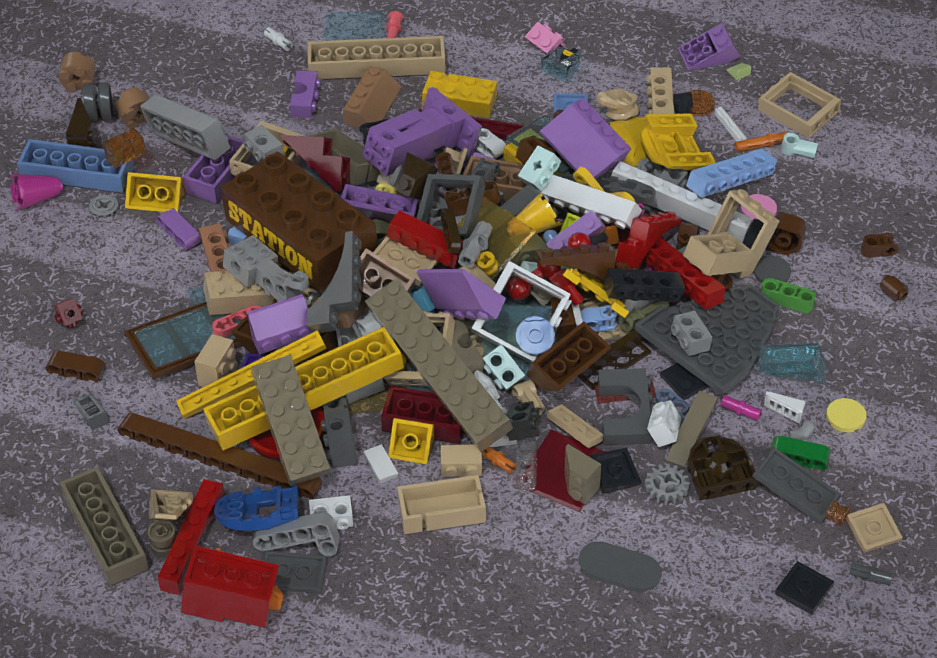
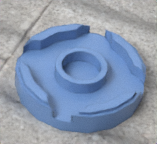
[516,316,555,356]

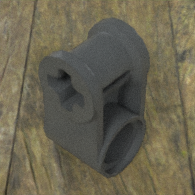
[472,158,500,182]

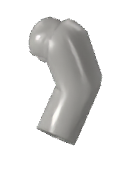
[789,420,815,440]

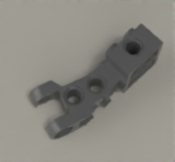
[562,167,656,217]
[320,395,357,468]

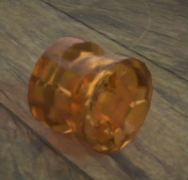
[825,501,850,526]

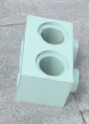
[483,344,525,392]

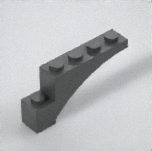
[307,231,362,333]

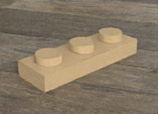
[547,404,604,448]

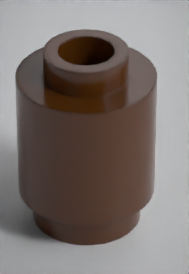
[880,275,908,301]

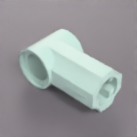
[781,133,818,158]

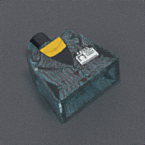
[541,47,580,83]

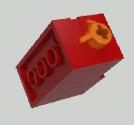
[180,545,284,628]

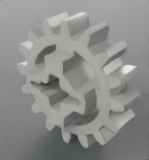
[645,464,690,505]

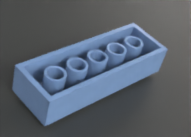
[17,139,134,193]

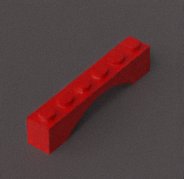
[157,479,225,595]

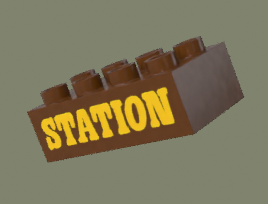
[220,151,378,294]

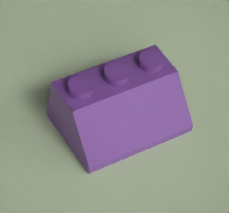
[247,294,313,355]

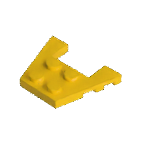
[563,268,629,318]

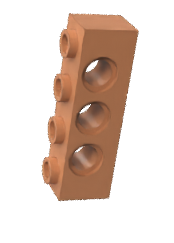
[199,223,231,274]

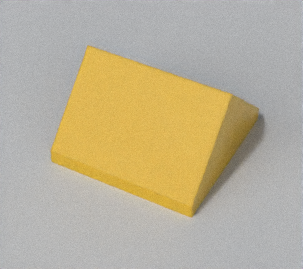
[388,418,434,464]

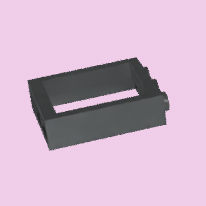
[417,173,486,241]

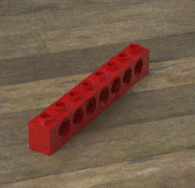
[617,227,725,310]

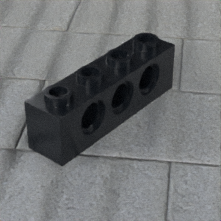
[603,268,685,302]

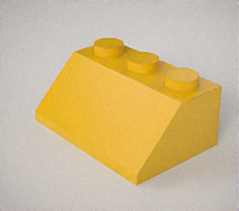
[125,172,185,212]

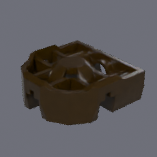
[687,435,758,501]

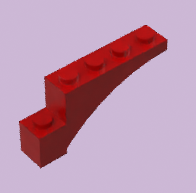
[615,211,682,269]

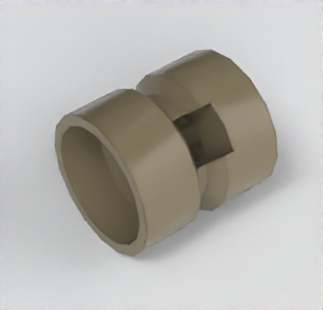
[148,520,176,558]

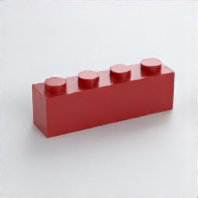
[386,210,463,269]

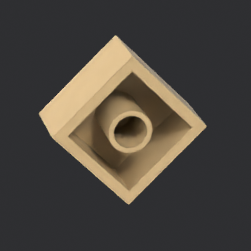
[195,334,238,387]

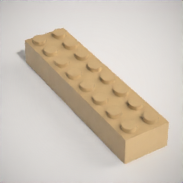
[308,36,445,79]

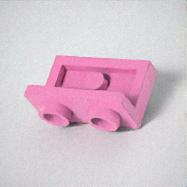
[525,22,565,55]

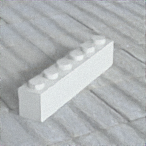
[538,175,642,229]

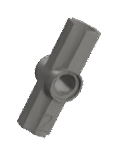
[458,221,493,269]

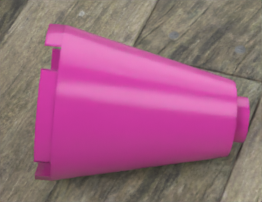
[10,174,63,210]

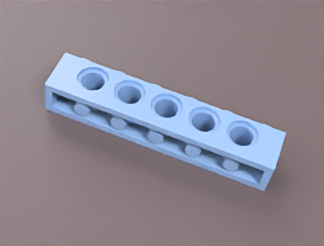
[686,148,777,198]

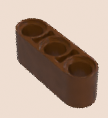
[45,350,105,383]

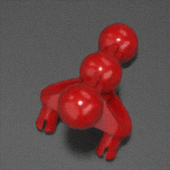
[506,232,591,307]

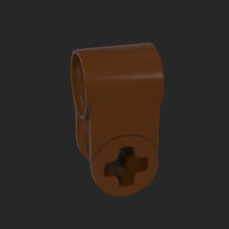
[676,222,700,250]
[860,232,899,258]

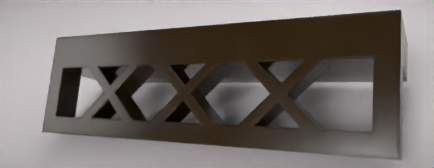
[577,330,651,390]

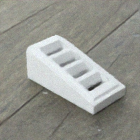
[764,391,806,424]

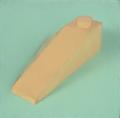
[148,489,193,522]

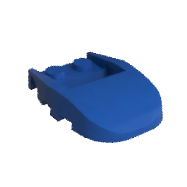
[214,485,299,531]

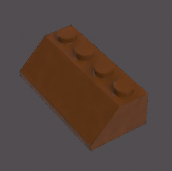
[526,321,612,392]

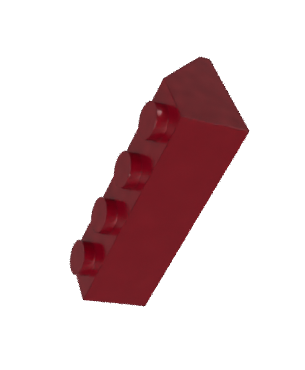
[381,386,463,444]

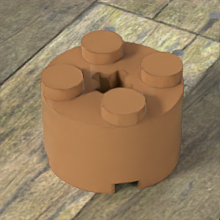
[58,52,95,92]
[115,87,150,129]

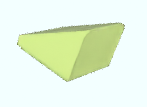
[727,63,751,80]

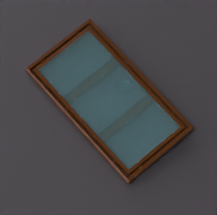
[124,302,243,380]

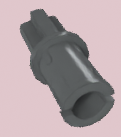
[849,563,893,586]

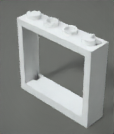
[471,261,572,364]

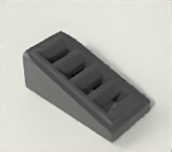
[74,393,110,431]

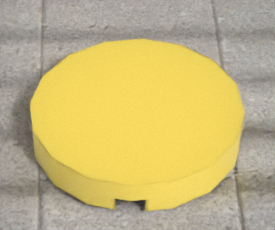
[826,398,866,433]

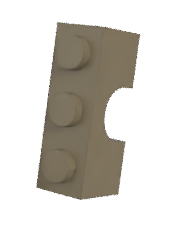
[440,319,484,374]

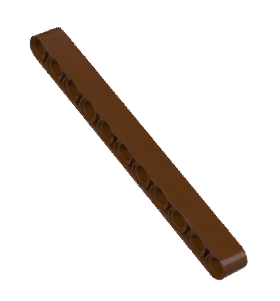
[117,412,322,500]

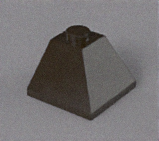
[394,152,436,200]

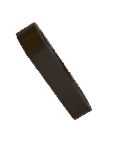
[441,208,461,253]

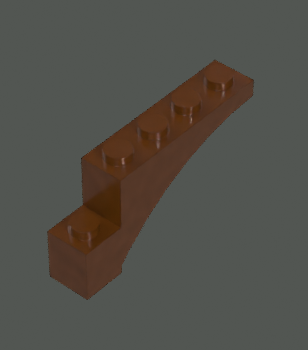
[536,242,632,281]

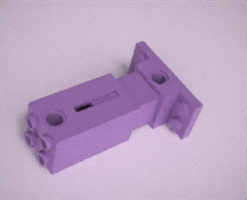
[362,87,482,176]

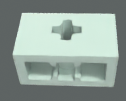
[518,146,561,192]

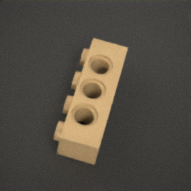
[647,67,674,114]

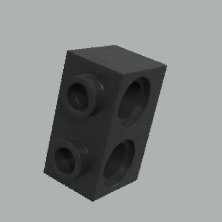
[507,401,540,441]

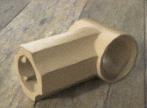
[511,380,545,415]

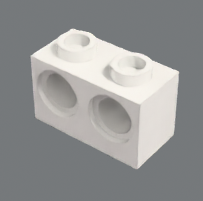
[647,400,682,447]
[309,495,353,530]

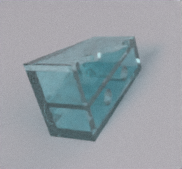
[759,343,826,385]

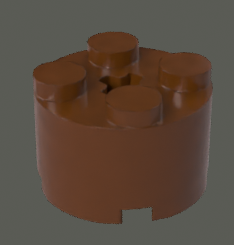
[768,212,806,256]

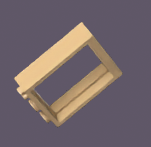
[758,72,841,138]
[229,121,305,176]
[708,189,780,278]
[383,311,455,386]

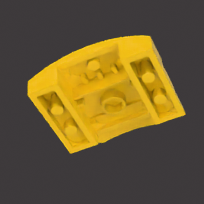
[640,114,716,170]
[608,116,649,168]

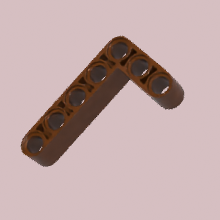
[435,152,501,217]

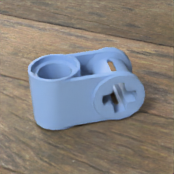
[580,305,617,332]

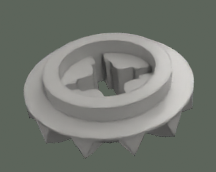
[636,158,664,177]
[89,195,119,218]

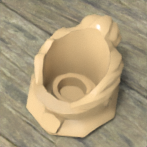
[597,88,640,120]

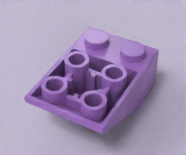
[678,23,740,70]

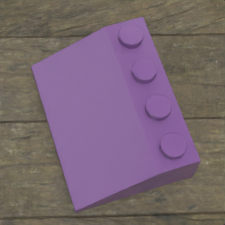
[539,98,631,179]
[417,269,506,321]

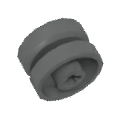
[83,82,113,122]

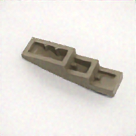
[666,390,718,468]

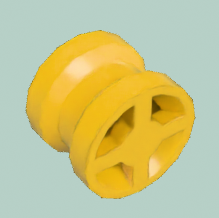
[476,251,498,275]

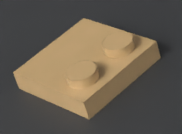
[845,503,903,553]

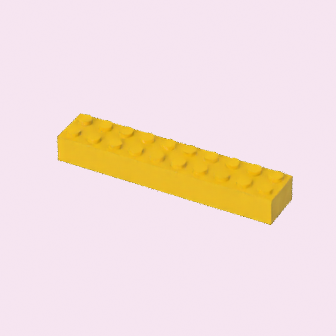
[203,327,404,450]

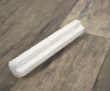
[714,107,747,141]

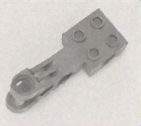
[223,235,311,308]

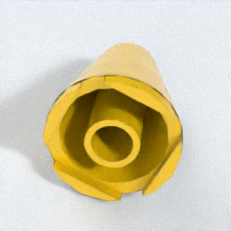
[507,193,561,238]

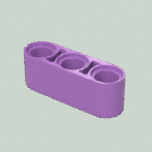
[156,208,201,251]

